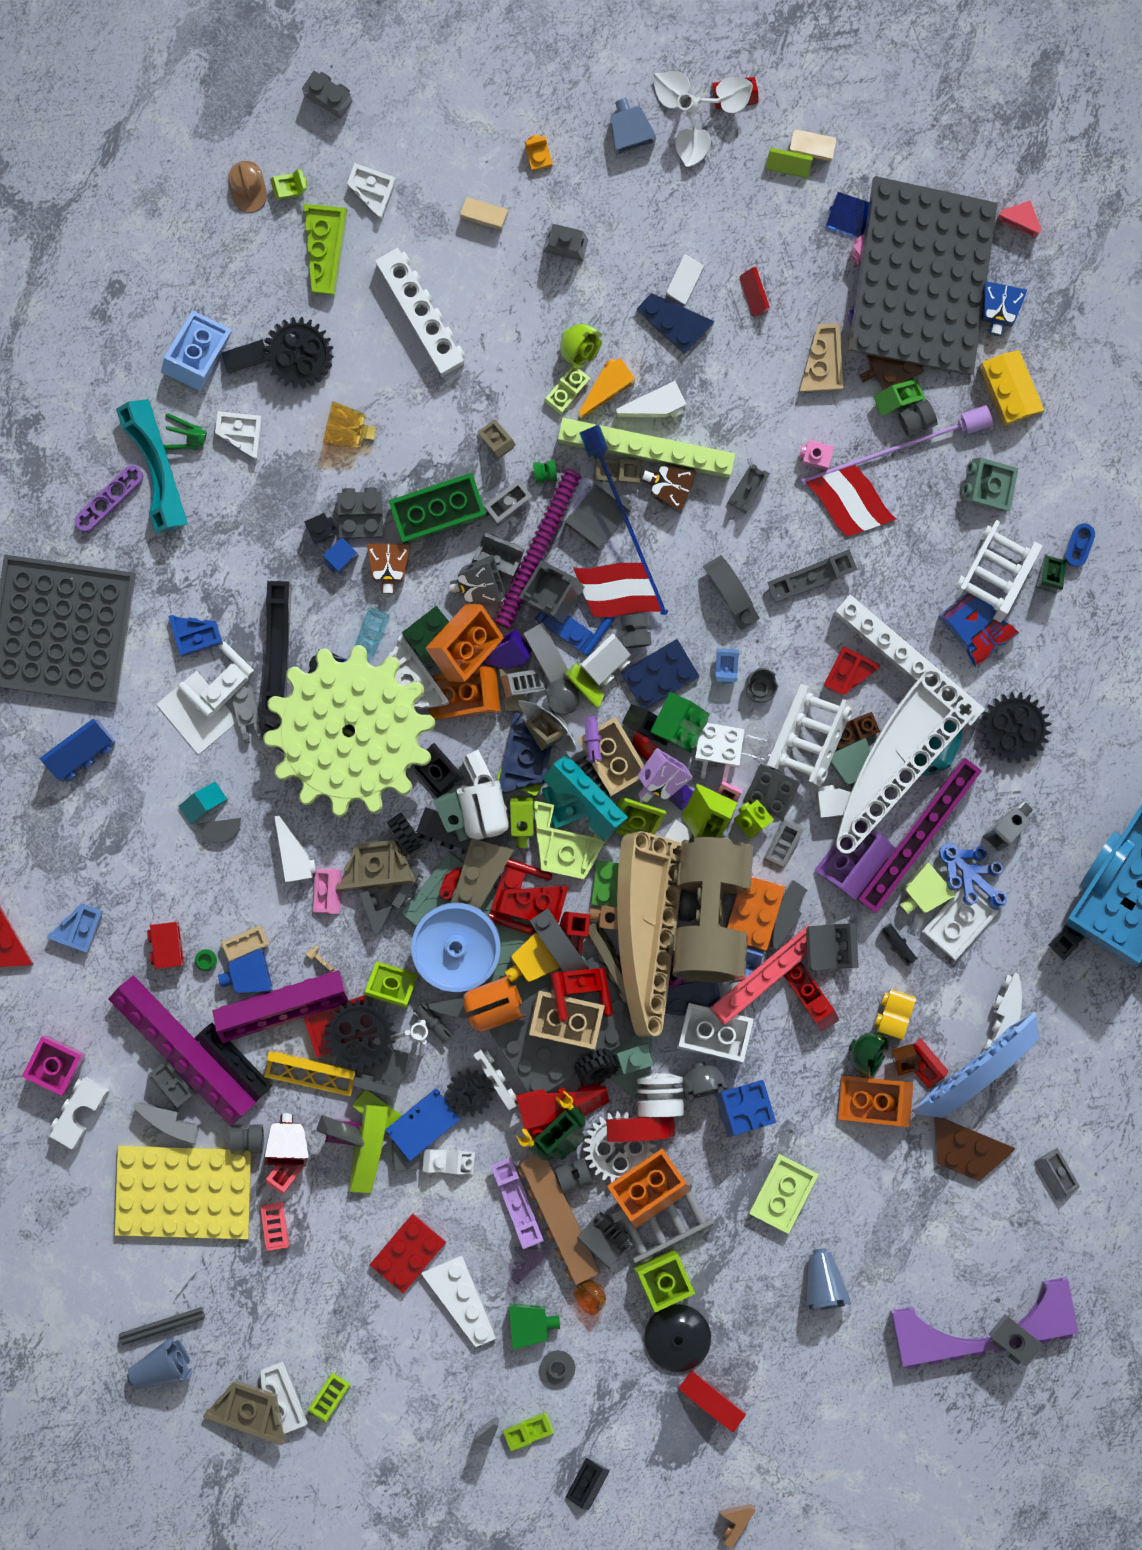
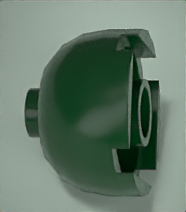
[848,1032,890,1078]

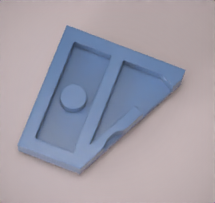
[47,904,103,953]

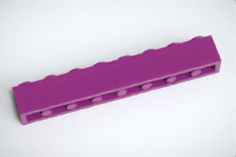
[856,757,982,913]
[108,975,256,1127]

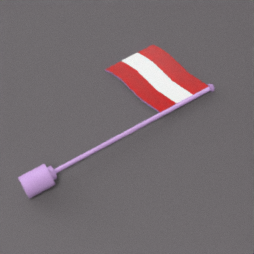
[800,405,993,537]

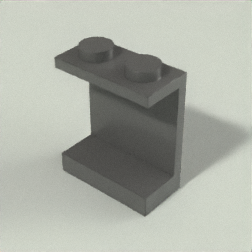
[565,480,632,550]

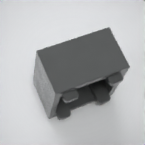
[519,560,585,624]

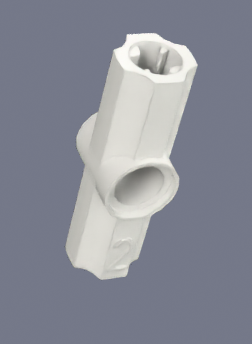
[461,750,507,810]

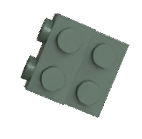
[962,458,1019,512]

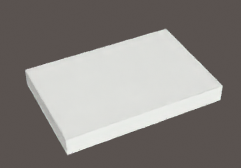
[921,885,999,961]

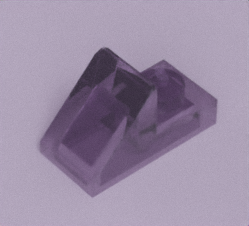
[511,1247,549,1285]

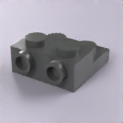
[337,487,383,539]

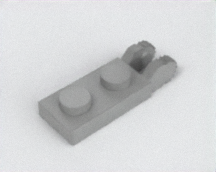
[231,679,263,744]

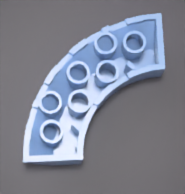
[912,1012,1039,1118]

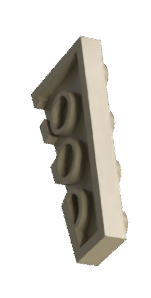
[452,838,514,909]
[587,923,627,1003]

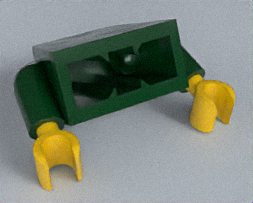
[516,1091,586,1160]

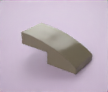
[594,458,642,483]

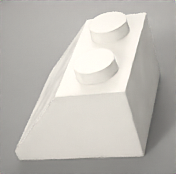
[581,634,631,687]

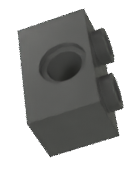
[988,1314,1043,1366]

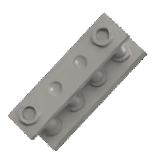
[611,1173,715,1264]

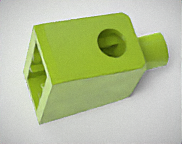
[510,796,534,848]

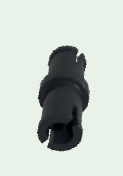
[880,923,918,966]

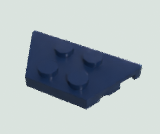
[499,712,552,793]

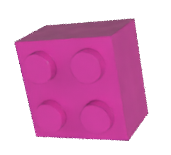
[22,1035,86,1096]

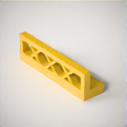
[264,1051,357,1096]

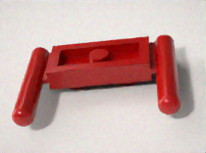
[488,859,552,935]
[551,968,613,1022]

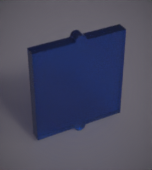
[826,192,869,237]

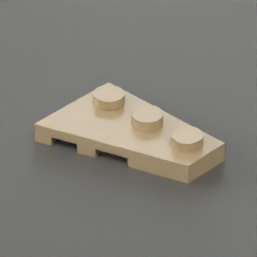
[799,323,843,392]

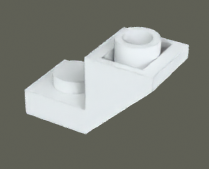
[423,1149,475,1174]

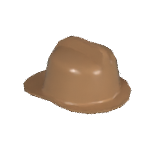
[228,161,267,212]

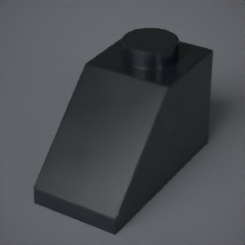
[622,704,667,746]

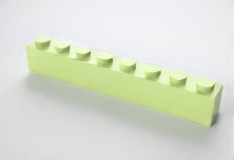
[558,418,735,479]

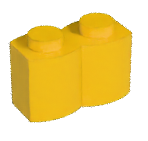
[874,989,916,1040]

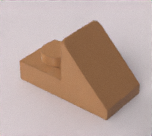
[720,1504,756,1549]

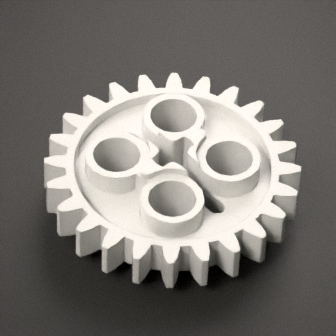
[584,1111,656,1183]

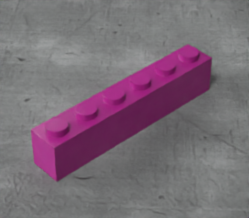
[212,970,349,1043]

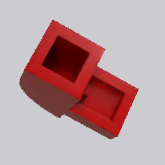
[560,911,591,957]

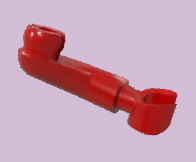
[439,866,463,900]

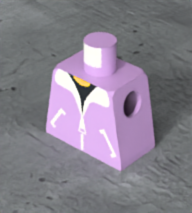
[638,748,693,802]

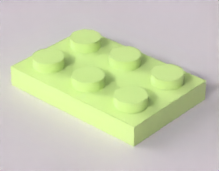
[749,1154,819,1234]

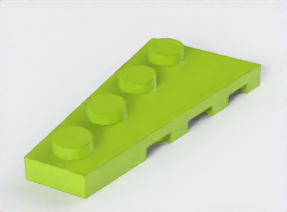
[304,204,348,296]

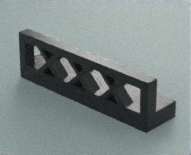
[194,1022,273,1102]

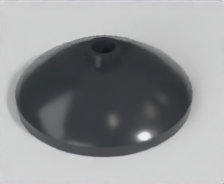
[645,1304,711,1372]

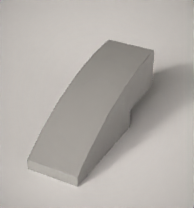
[523,622,569,684]
[133,1101,200,1143]

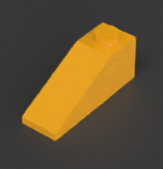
[578,358,635,419]

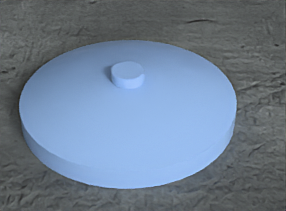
[411,903,501,992]

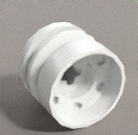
[637,1073,684,1117]

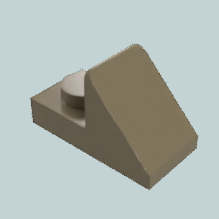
[478,420,516,459]

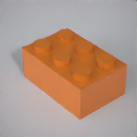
[426,604,504,682]
[726,877,785,951]
[607,1148,690,1229]

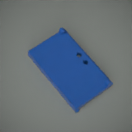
[385,1088,461,1162]

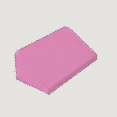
[313,869,342,914]

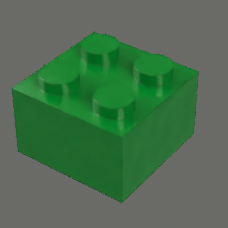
[651,692,710,753]

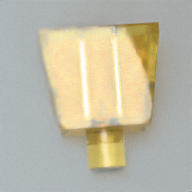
[323,401,377,447]

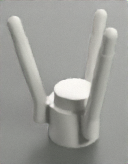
[390,1019,428,1056]

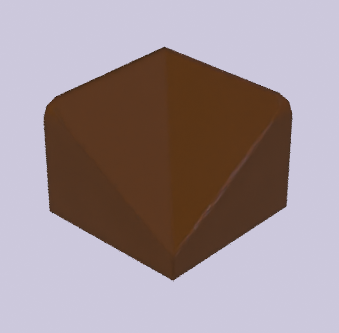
[891,1044,920,1076]

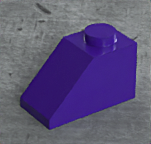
[482,629,531,669]

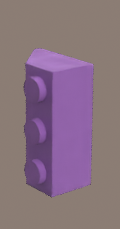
[815,821,895,900]

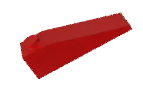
[516,1086,610,1140]

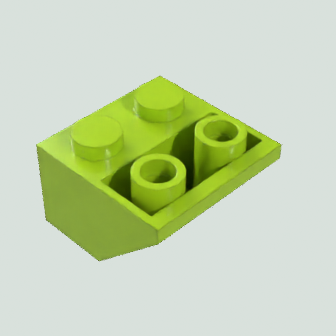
[682,784,738,838]

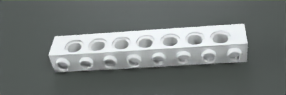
[833,595,985,727]

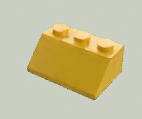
[979,350,1044,427]

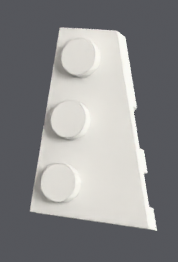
[473,1048,517,1110]
[260,1361,308,1441]

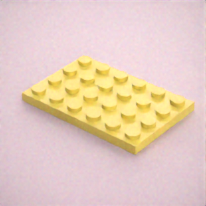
[115,1145,252,1239]

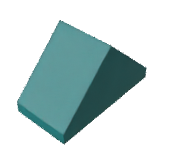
[179,781,228,824]

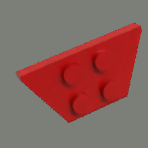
[0,906,33,967]

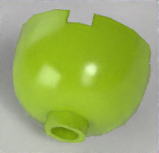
[560,323,602,369]

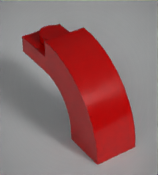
[606,1116,675,1142]

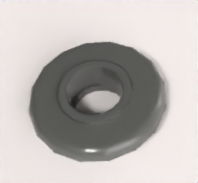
[540,1350,576,1386]

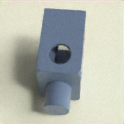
[610,98,656,155]

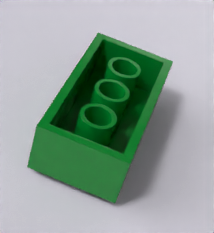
[388,473,487,544]

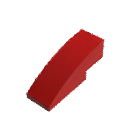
[678,1370,746,1432]

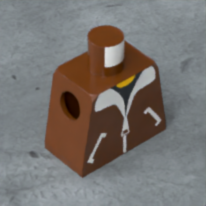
[641,465,697,513]

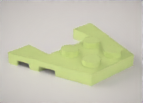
[533,801,607,879]

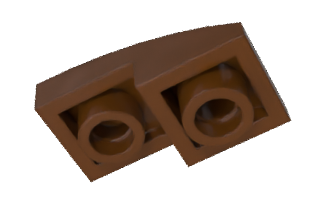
[836,712,880,750]

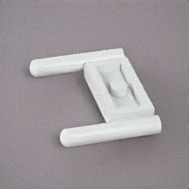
[178,642,255,718]

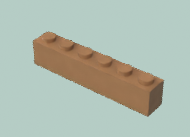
[518,1154,600,1285]

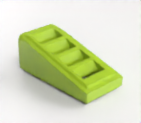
[307,1372,351,1423]

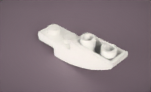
[982,972,1022,1051]

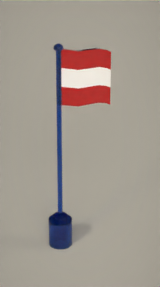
[573,424,668,617]

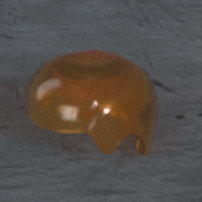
[573,1280,606,1315]

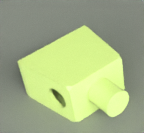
[900,862,956,915]

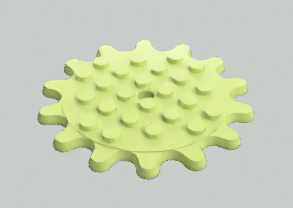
[263,645,435,817]

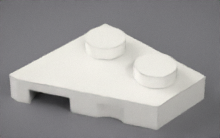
[347,163,396,219]
[215,411,262,459]

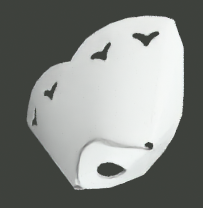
[518,700,577,752]

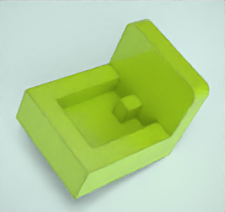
[270,169,307,200]

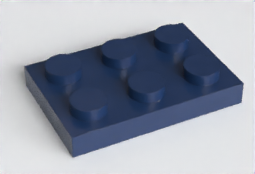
[620,639,700,709]

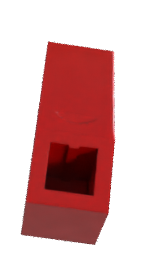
[784,961,840,1032]

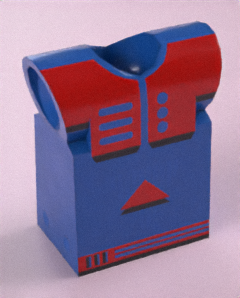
[938,592,1019,668]

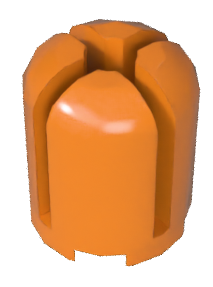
[463,975,526,1032]

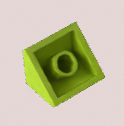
[616,798,666,836]
[364,961,418,1008]

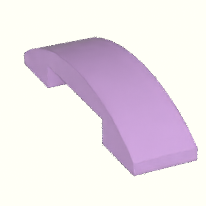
[490,1157,544,1249]

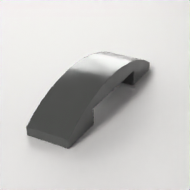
[767,549,858,603]

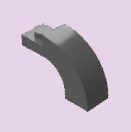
[703,555,760,630]
[530,908,589,972]

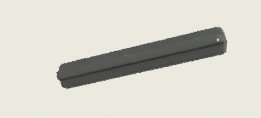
[119,1307,205,1345]

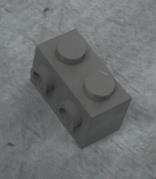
[302,71,352,119]

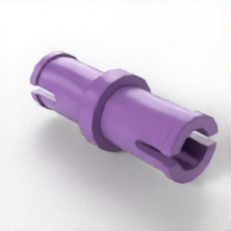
[583,716,602,763]

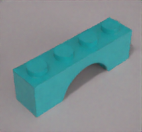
[542,754,628,842]

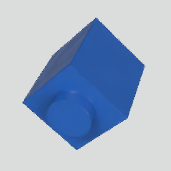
[323,537,359,573]

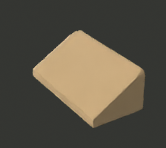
[789,129,836,162]
[460,197,508,231]

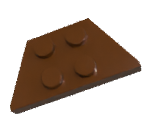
[934,1117,1015,1181]

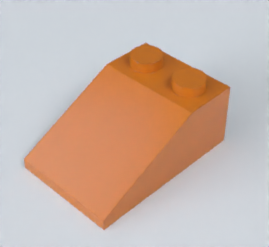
[429,666,501,720]
[838,1076,914,1127]

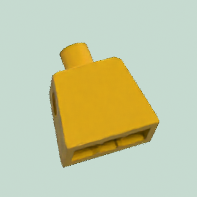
[504,932,560,984]

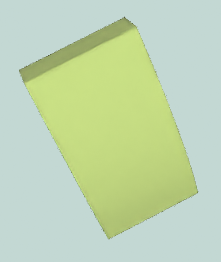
[544,366,590,415]

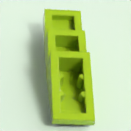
[349,1104,388,1193]

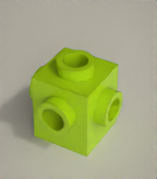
[734,800,774,839]

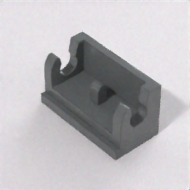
[727,464,770,514]
[148,1060,194,1110]

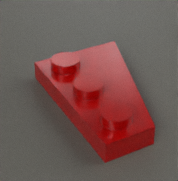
[496,886,568,924]

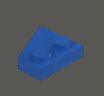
[168,615,223,657]

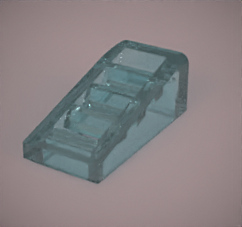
[354,607,390,657]

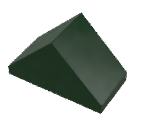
[1036,555,1066,594]

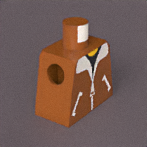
[367,544,411,594]

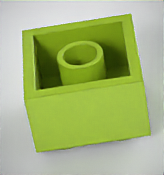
[633,1249,695,1313]

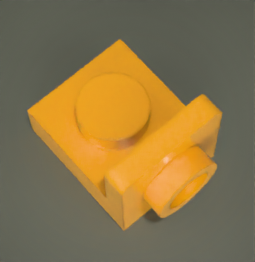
[525,135,553,172]

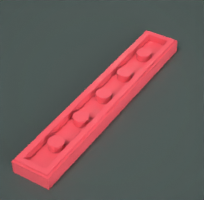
[709,925,810,1025]

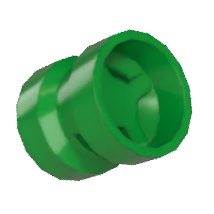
[533,460,558,484]

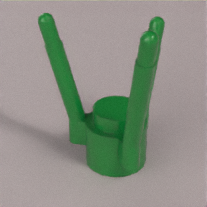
[163,413,207,450]

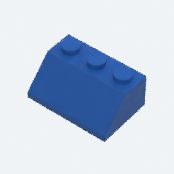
[39,719,116,782]

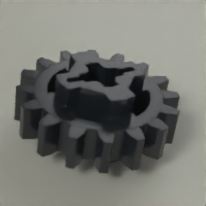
[446,1068,494,1117]

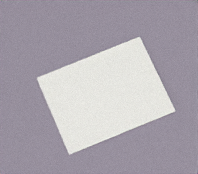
[156,671,237,755]

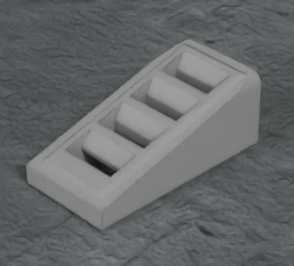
[501,669,547,698]
[764,817,804,868]

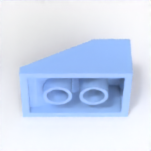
[161,310,232,391]

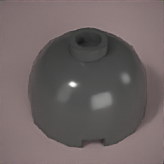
[682,1062,728,1100]

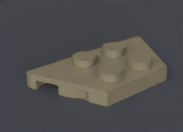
[336,840,416,892]
[203,1380,285,1445]

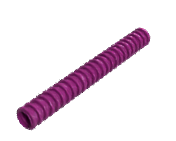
[494,469,582,629]

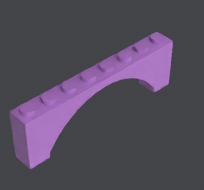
[891,1277,1079,1369]

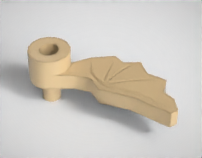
[305,945,337,972]

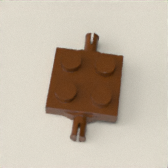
[859,354,924,390]

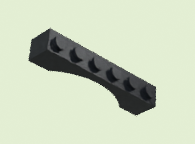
[261,581,292,716]

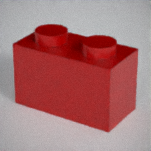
[147,922,184,969]

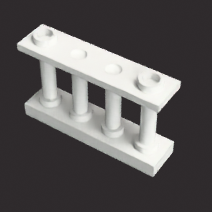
[954,520,1042,623]
[767,684,854,787]

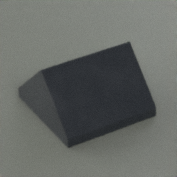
[410,743,464,798]

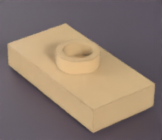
[220,925,270,962]

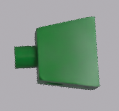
[509,1303,560,1349]

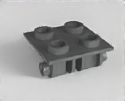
[743,764,801,819]
[577,1211,633,1269]

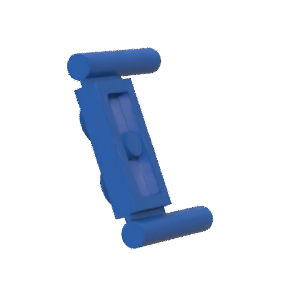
[535,612,615,657]

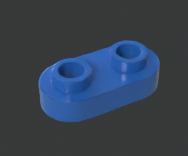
[1065,523,1095,567]

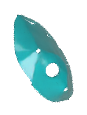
[914,722,963,776]

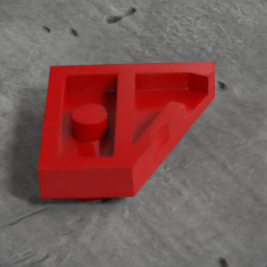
[823,646,881,696]

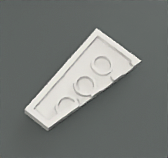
[421,1255,496,1347]

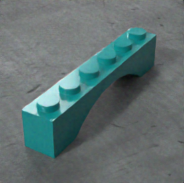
[116,399,188,534]

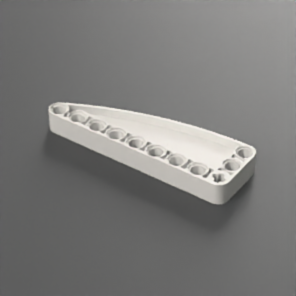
[835,670,975,854]

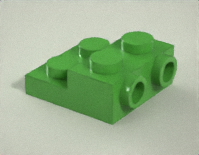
[592,861,619,907]

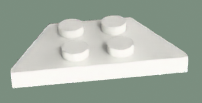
[387,635,450,710]

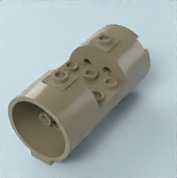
[670,837,753,983]

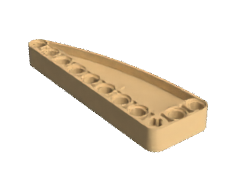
[617,831,681,1037]

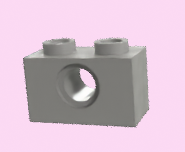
[484,479,533,526]

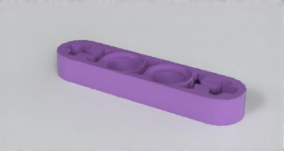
[75,465,144,532]

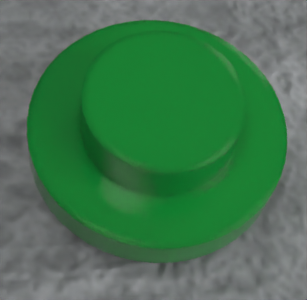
[195,949,217,971]

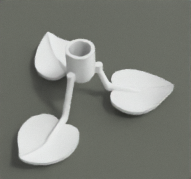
[654,71,753,167]

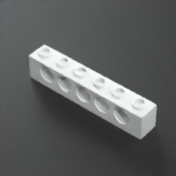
[375,248,466,377]

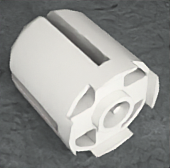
[456,780,509,840]

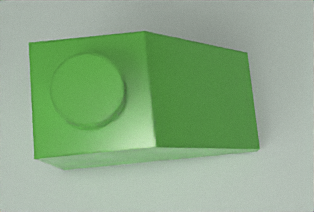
[873,379,926,416]

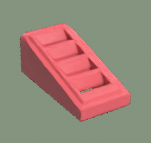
[260,1202,290,1251]

